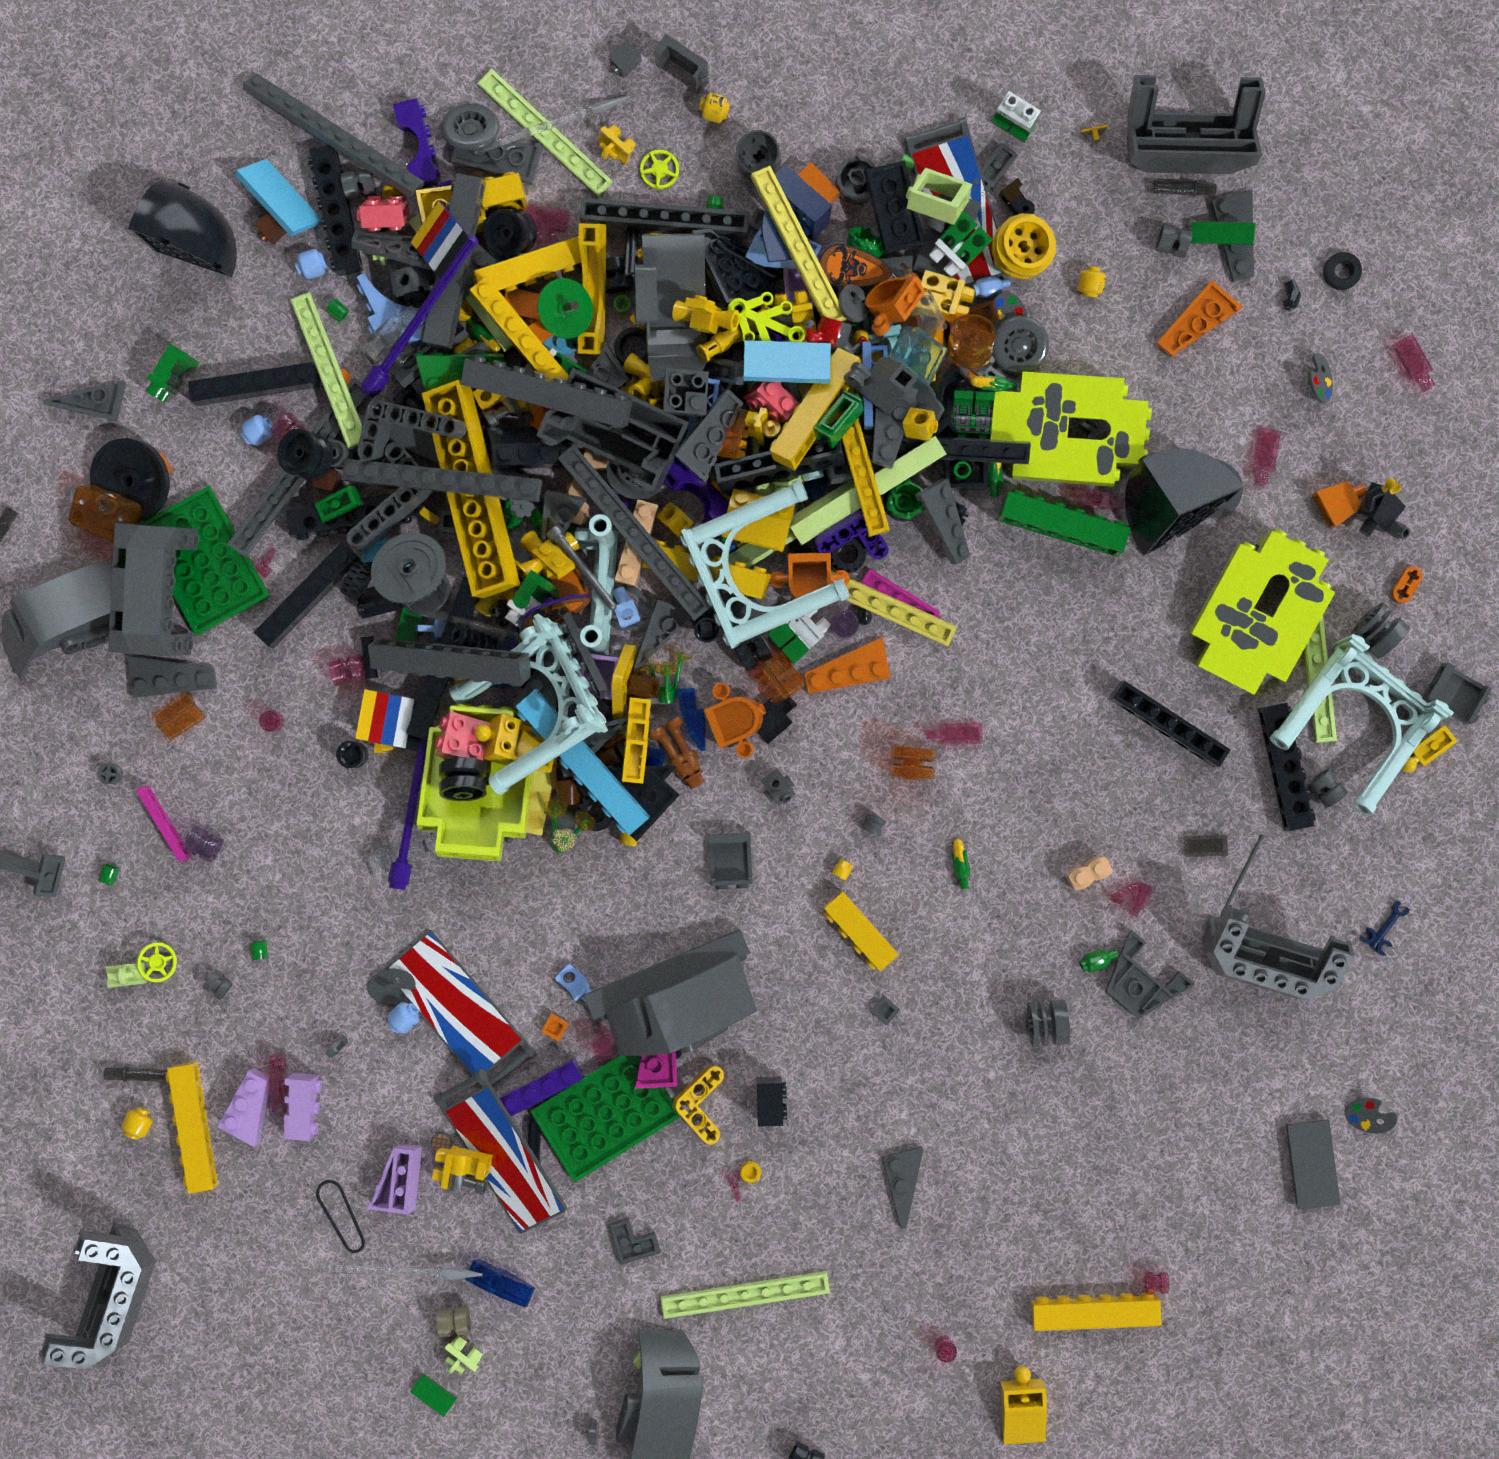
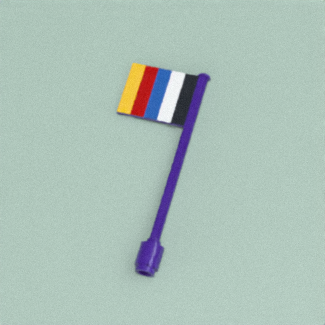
[360,201,478,398]
[355,689,428,890]

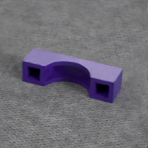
[393,98,441,189]
[664,458,729,538]
[499,1058,584,1116]

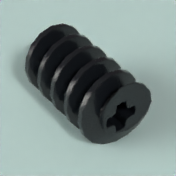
[451,623,498,650]

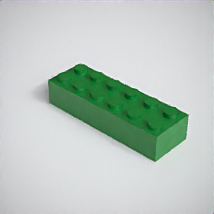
[997,490,1131,557]

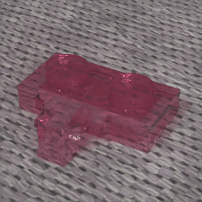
[527,204,570,246]
[1078,491,1124,511]

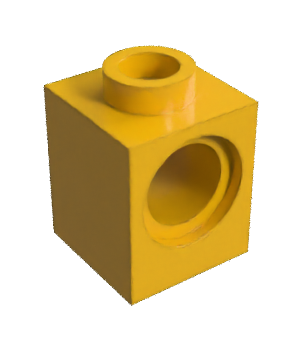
[902,407,938,441]
[656,502,693,538]

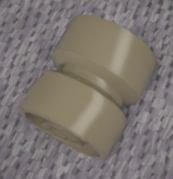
[436,1306,471,1338]

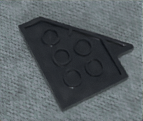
[690,229,781,307]
[575,765,680,841]

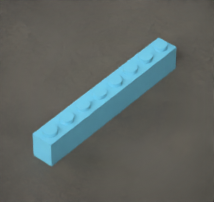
[515,689,650,835]

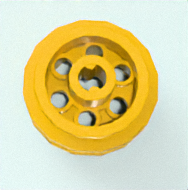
[992,213,1056,280]

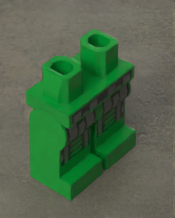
[145,344,199,403]
[953,390,995,439]

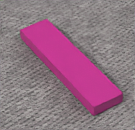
[860,568,940,617]
[136,786,191,862]

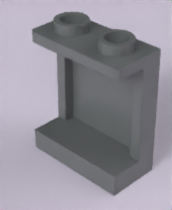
[654,34,709,93]
[1422,662,1492,724]
[708,833,753,890]

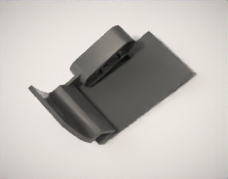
[634,234,707,381]
[2,558,113,681]
[606,954,757,1056]
[616,1329,703,1459]

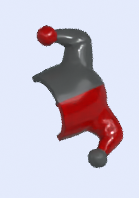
[804,316,867,356]

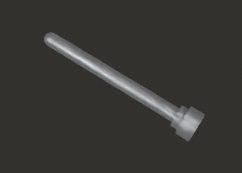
[546,525,617,611]

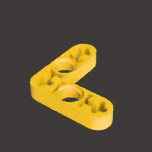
[612,644,636,721]
[673,1065,724,1145]

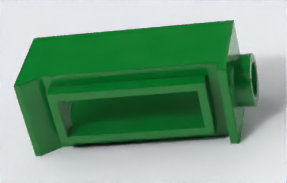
[813,390,864,448]

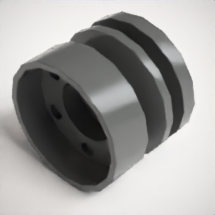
[736,130,781,181]
[1351,602,1410,659]
[1026,999,1070,1047]

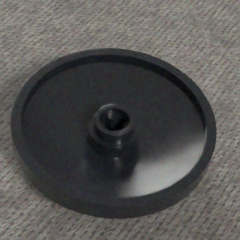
[90,438,170,523]

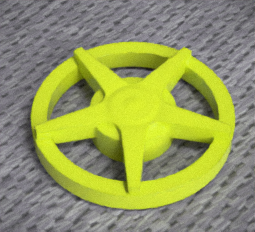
[640,150,679,189]
[136,943,177,982]

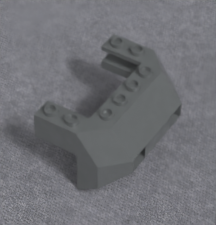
[1127,75,1266,174]
[536,367,689,492]
[108,522,199,656]
[1203,904,1354,1000]
[39,1222,156,1370]

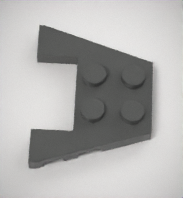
[1105,930,1195,1019]

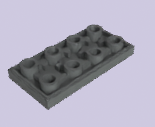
[913,193,981,278]
[1286,1119,1341,1210]

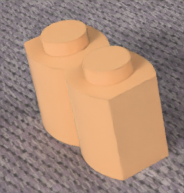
[1065,856,1113,890]

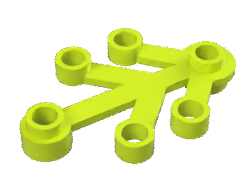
[728,292,805,343]

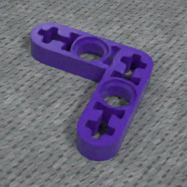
[814,510,889,560]

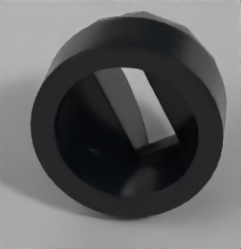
[855,609,872,625]

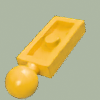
[1401,725,1458,773]

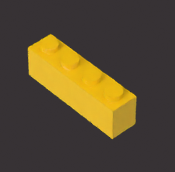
[823,891,899,971]

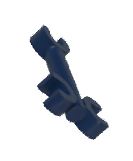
[1359,901,1410,956]

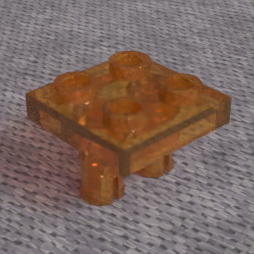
[755,651,807,703]

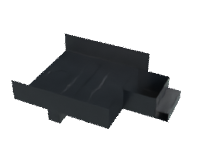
[757,696,797,744]

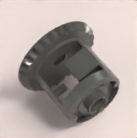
[371,533,450,615]

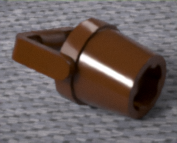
[627,669,659,703]
[595,734,626,767]
[550,761,580,805]

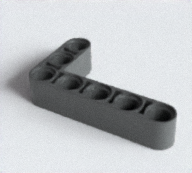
[358,400,466,462]
[347,442,434,552]

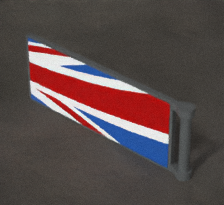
[905,117,1007,287]
[383,930,536,1088]
[434,1069,568,1234]

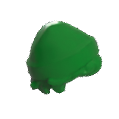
[846,226,883,258]
[886,480,924,520]

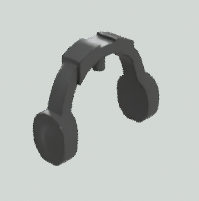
[611,585,653,632]

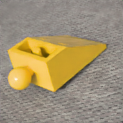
[474,713,554,773]
[1000,1366,1047,1445]

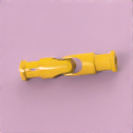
[696,305,775,363]

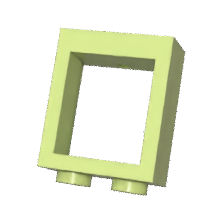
[906,168,972,225]

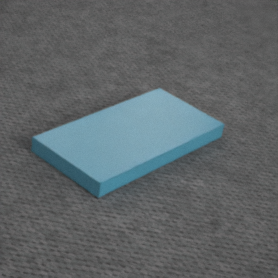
[235,159,321,236]
[744,340,831,384]

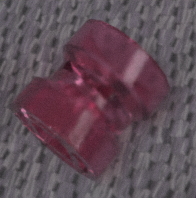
[259,711,285,732]
[1144,1272,1169,1294]
[934,1336,957,1363]

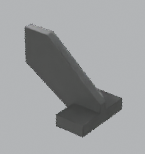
[0,850,66,897]

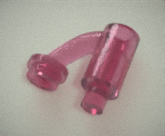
[1110,882,1154,917]

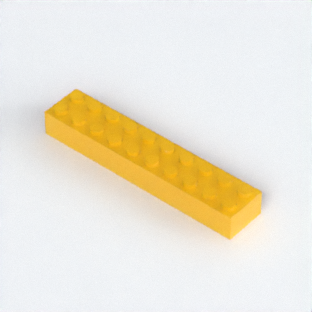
[422,380,521,598]

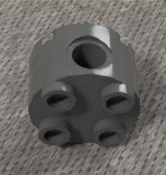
[836,156,876,205]
[389,264,433,305]

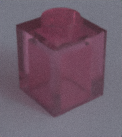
[592,1034,618,1062]

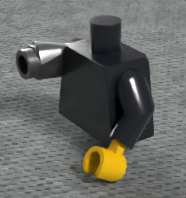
[1357,478,1410,539]

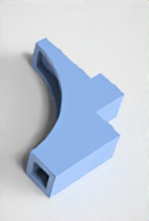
[357,273,427,348]

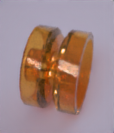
[947,314,996,369]
[888,746,937,780]

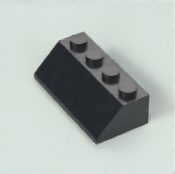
[485,426,573,470]

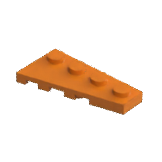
[1156,280,1243,357]
[804,637,891,694]

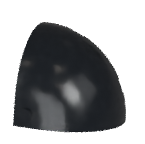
[128,180,237,277]
[1125,448,1244,556]

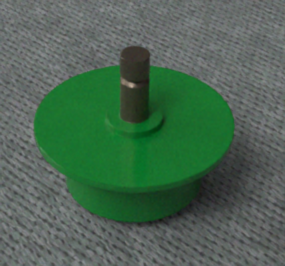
[537,278,593,339]

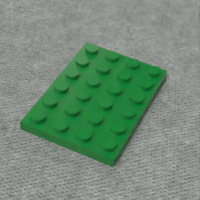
[138,486,271,636]
[530,1055,680,1183]

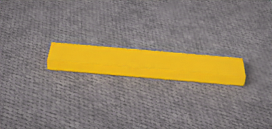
[836,410,890,537]

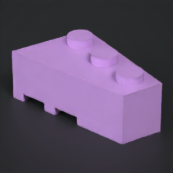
[218,1068,272,1147]
[284,1073,322,1141]
[367,1144,422,1215]

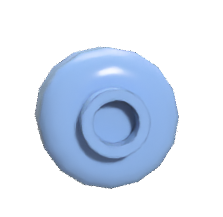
[295,249,328,280]
[241,415,273,446]
[388,1002,419,1034]

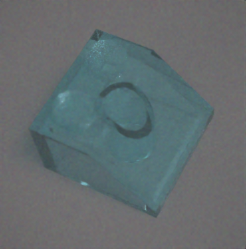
[888,326,948,387]

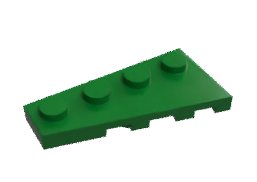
[415,353,505,392]

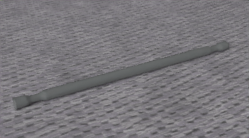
[1220,834,1264,919]

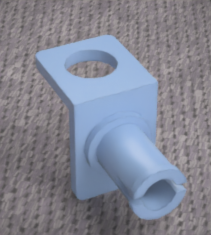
[613,587,640,628]
[555,964,591,1003]

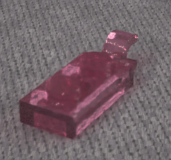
[1392,334,1435,392]
[1252,427,1281,486]
[925,723,983,745]
[269,1053,288,1112]

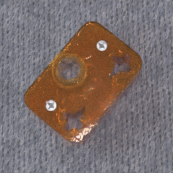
[69,484,142,543]

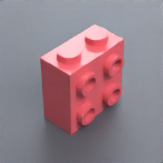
[357,195,410,231]
[743,381,800,423]
[434,712,491,761]

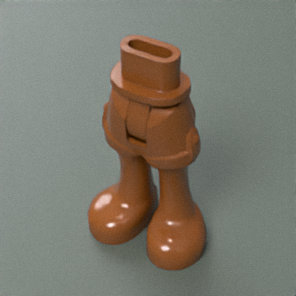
[648,715,705,790]

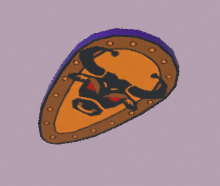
[819,244,892,287]
[520,594,591,631]

